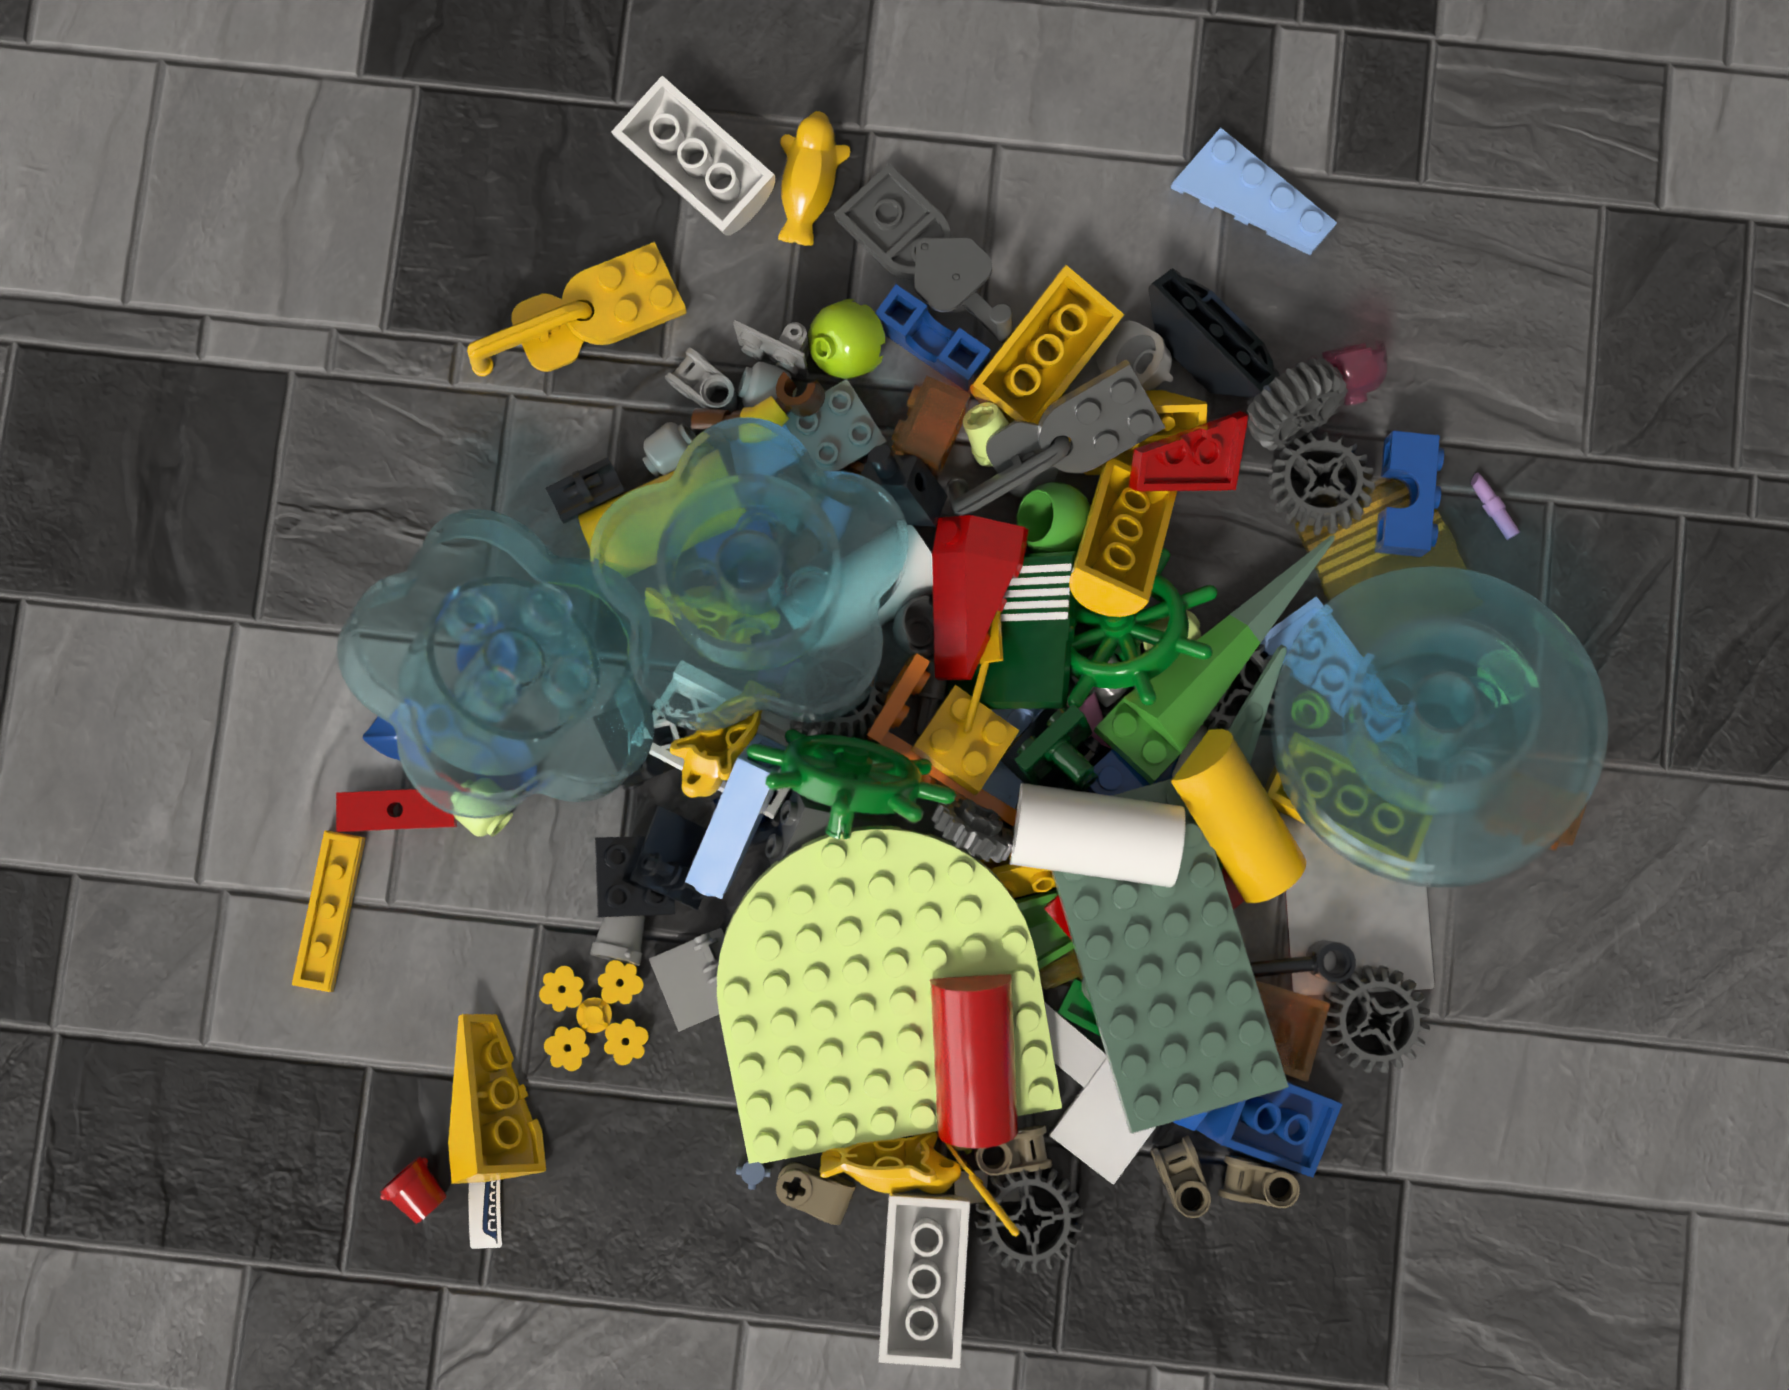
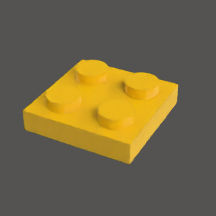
[911,685,1020,795]

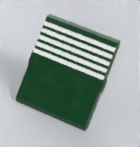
[946,551,1077,709]

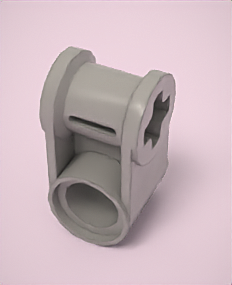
[665,348,739,413]

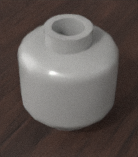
[737,362,797,407]
[643,422,701,477]

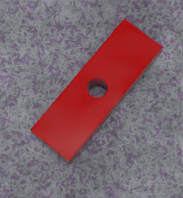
[336,788,457,832]

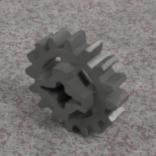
[931,799,1013,863]

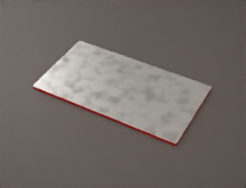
[1275,733,1434,996]

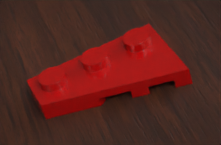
[1129,411,1249,492]

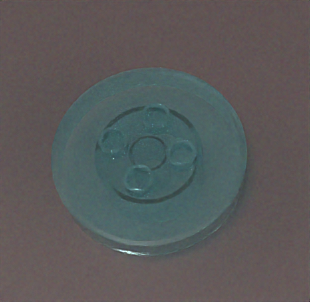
[1271,566,1608,888]

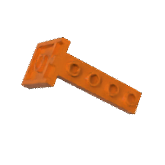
[866,653,1017,826]

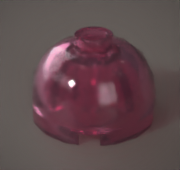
[1308,341,1388,406]

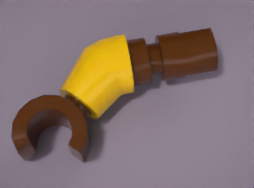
[691,372,825,444]

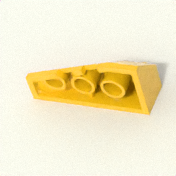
[448,1014,546,1184]

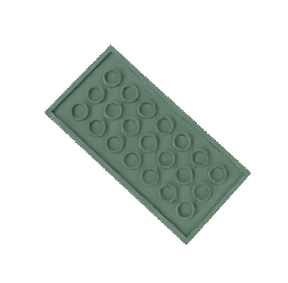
[1051,778,1289,1134]

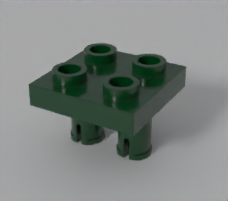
[1014,704,1098,792]

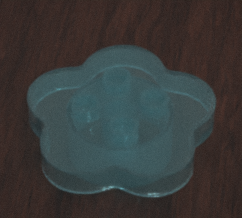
[590,417,909,731]
[337,509,654,819]

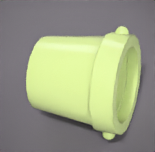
[962,402,1010,467]

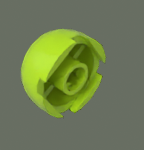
[808,299,885,379]

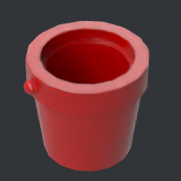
[380,1156,447,1224]

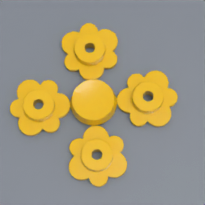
[539,960,649,1071]

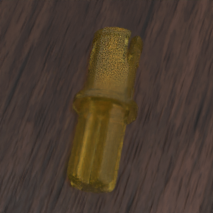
[1039,950,1083,990]

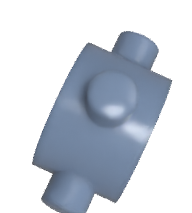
[736,1161,771,1190]

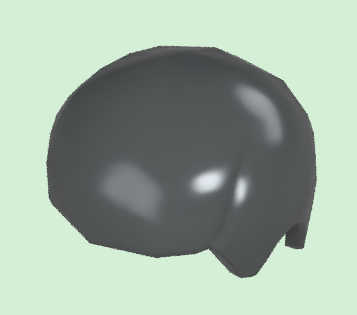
[892,595,934,658]

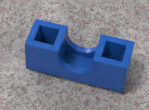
[875,284,991,392]
[1375,431,1444,557]

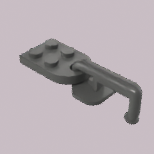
[834,163,1014,343]
[946,359,1165,516]

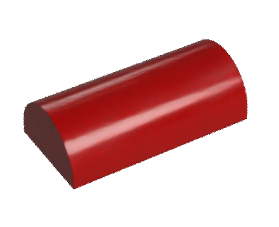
[930,974,1018,1148]

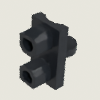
[546,457,626,524]

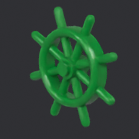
[1068,548,1218,708]
[747,729,956,839]

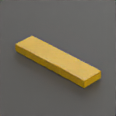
[292,830,366,992]

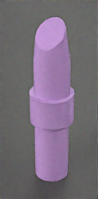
[1471,472,1520,540]

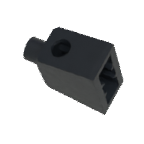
[858,445,948,527]

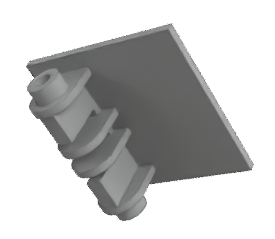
[733,320,810,378]
[785,379,887,482]
[649,928,725,1032]

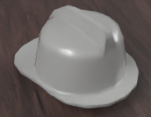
[1096,320,1174,391]

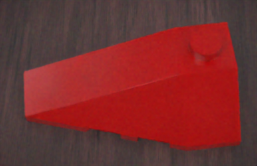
[932,515,1029,680]

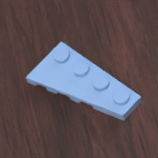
[1171,128,1337,255]

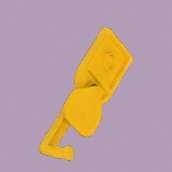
[467,242,686,377]

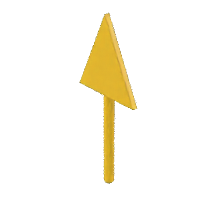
[963,611,1003,734]

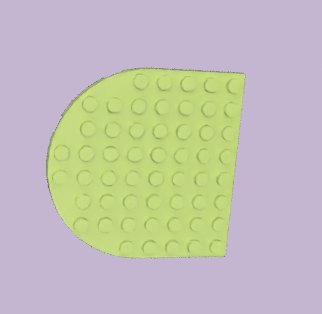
[717,826,1062,1163]

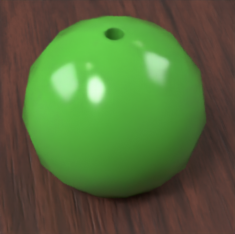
[1017,482,1091,553]

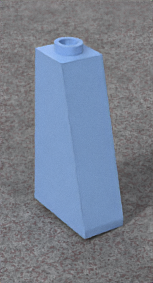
[685,733,786,899]

